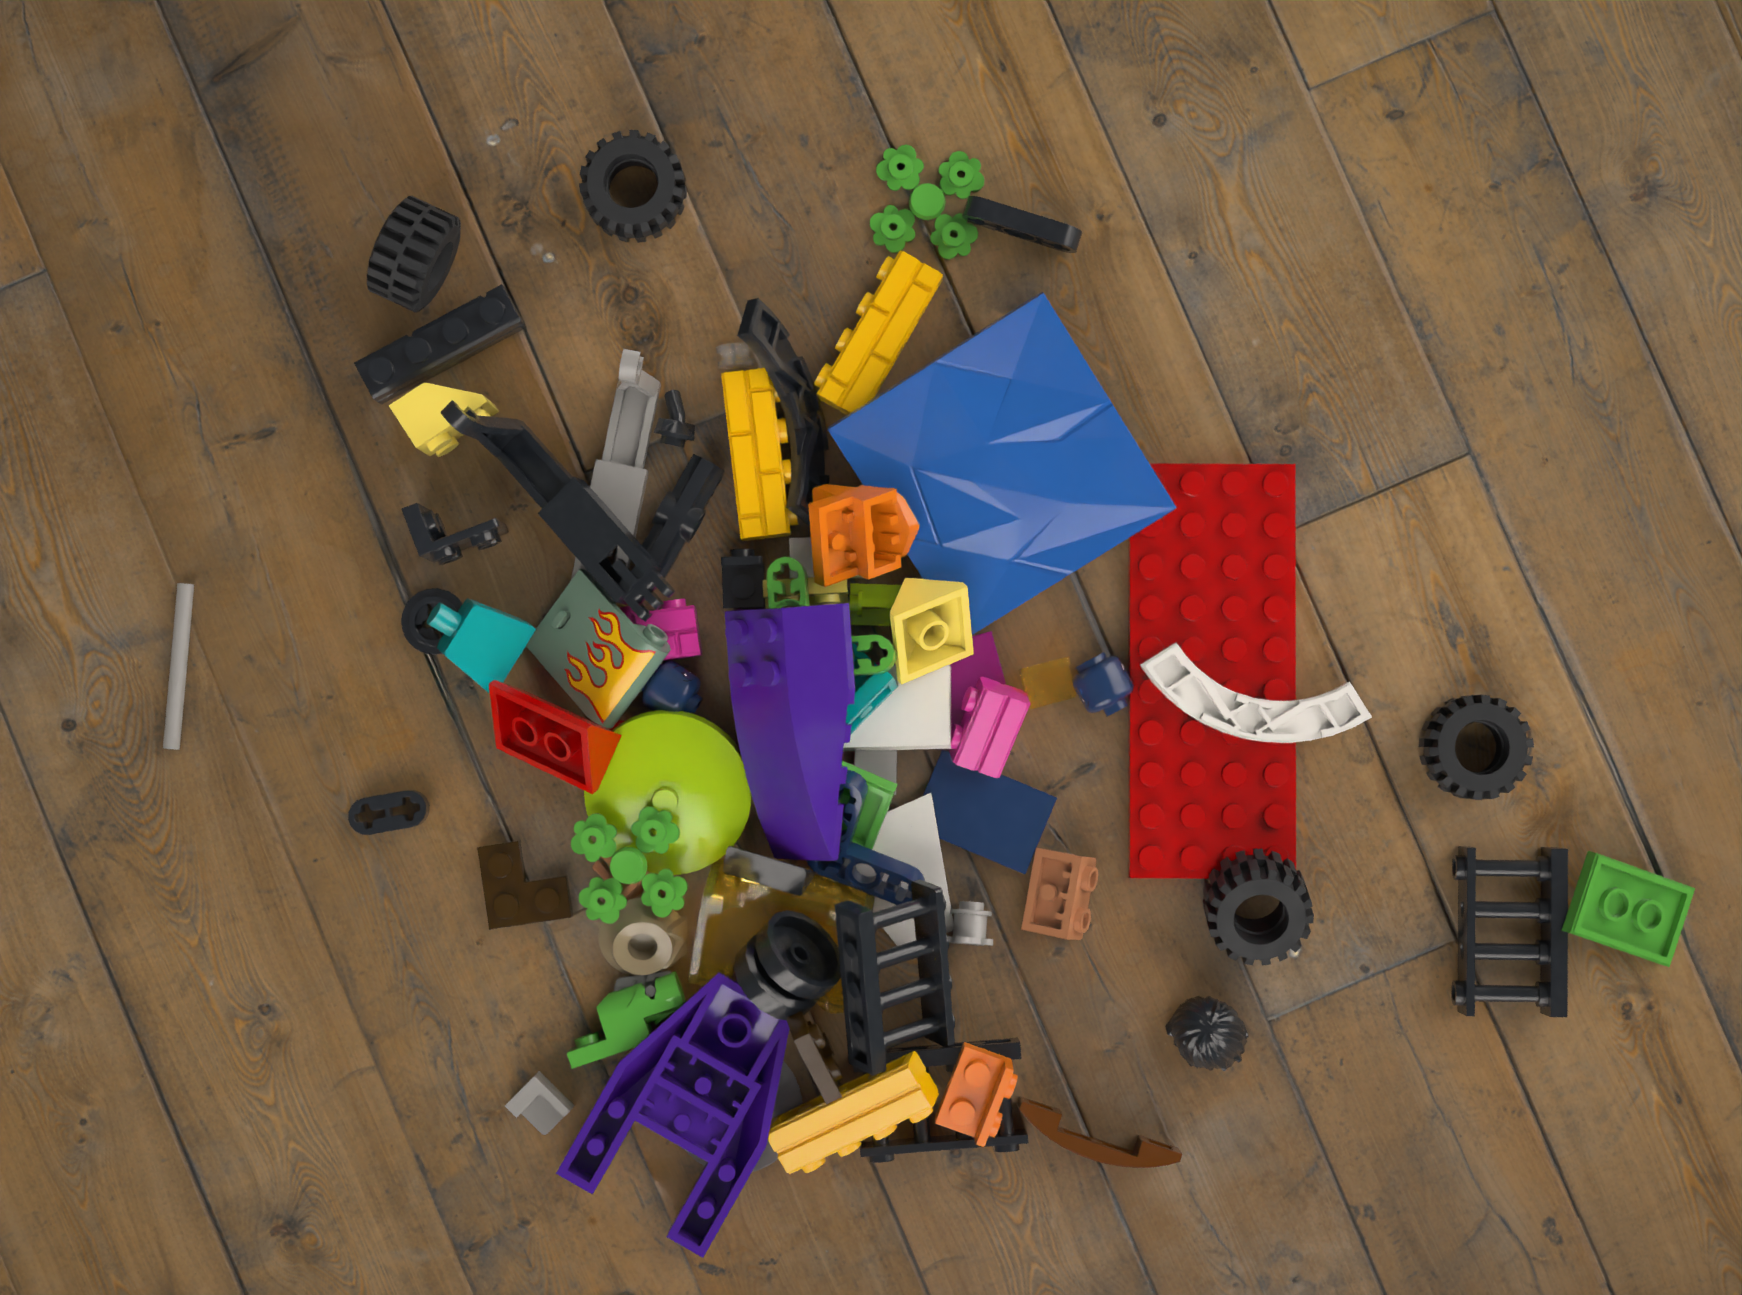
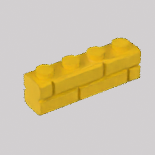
[814,250,943,415]
[721,368,798,541]
[768,1051,939,1174]

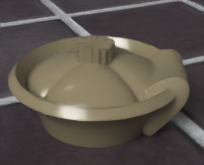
[598,898,688,976]

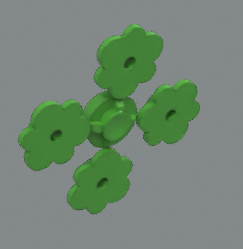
[870,145,985,260]
[571,806,688,924]

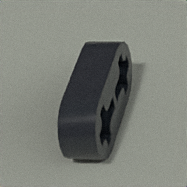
[348,790,430,835]

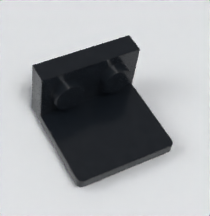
[401,503,509,565]

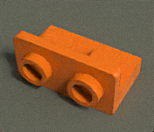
[934,1042,1018,1147]

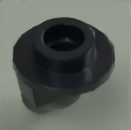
[654,390,695,448]

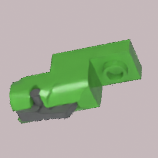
[567,970,686,1069]

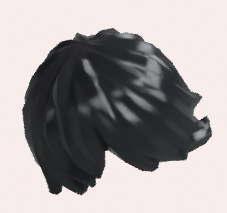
[1165,996,1249,1071]

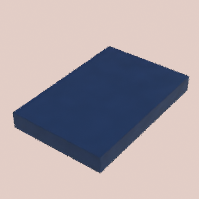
[910,750,1057,874]

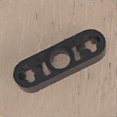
[962,196,1082,253]

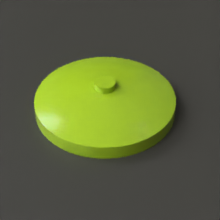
[584,710,752,875]

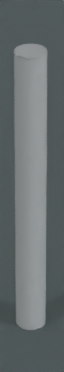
[163,583,194,750]

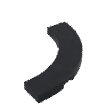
[737,298,830,526]

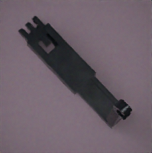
[441,400,675,622]

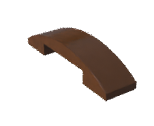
[1017,1096,1182,1168]

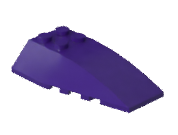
[725,603,855,861]

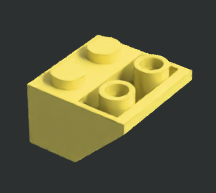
[389,382,499,457]

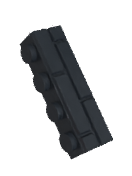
[354,284,527,405]

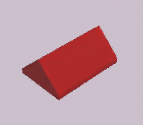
[489,680,622,795]

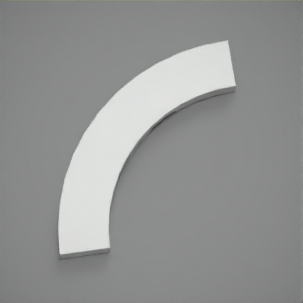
[1140,643,1372,743]

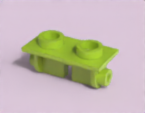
[849,583,902,626]

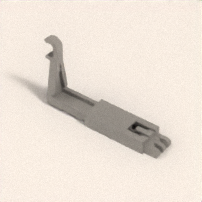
[571,349,661,605]

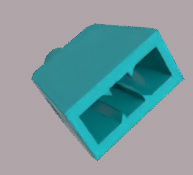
[427,598,536,694]

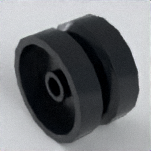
[734,910,841,1021]

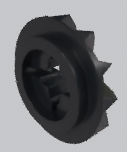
[401,588,463,655]

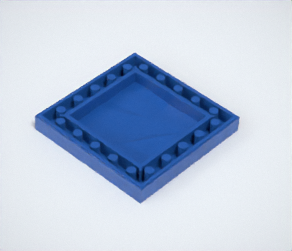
[828,292,1177,635]

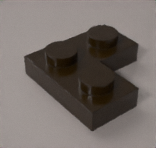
[477,840,573,930]
[786,1011,843,1104]

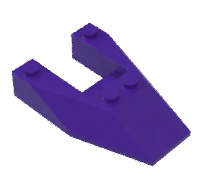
[556,972,789,1258]

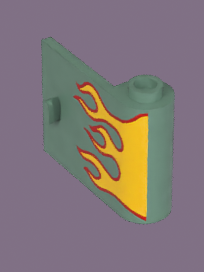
[526,569,671,728]

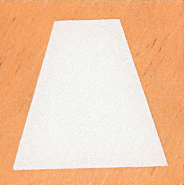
[843,793,954,946]

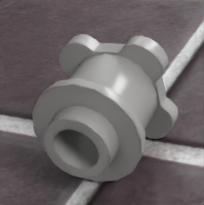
[947,901,993,946]

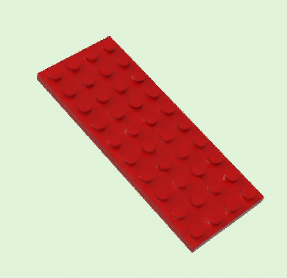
[1128,463,1296,879]

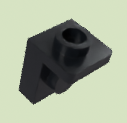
[721,549,765,609]

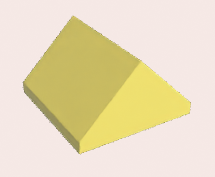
[890,578,974,685]

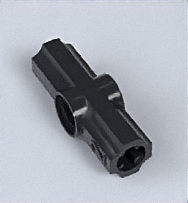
[642,454,725,579]

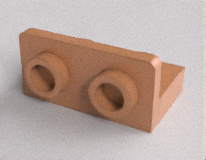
[1021,848,1098,940]

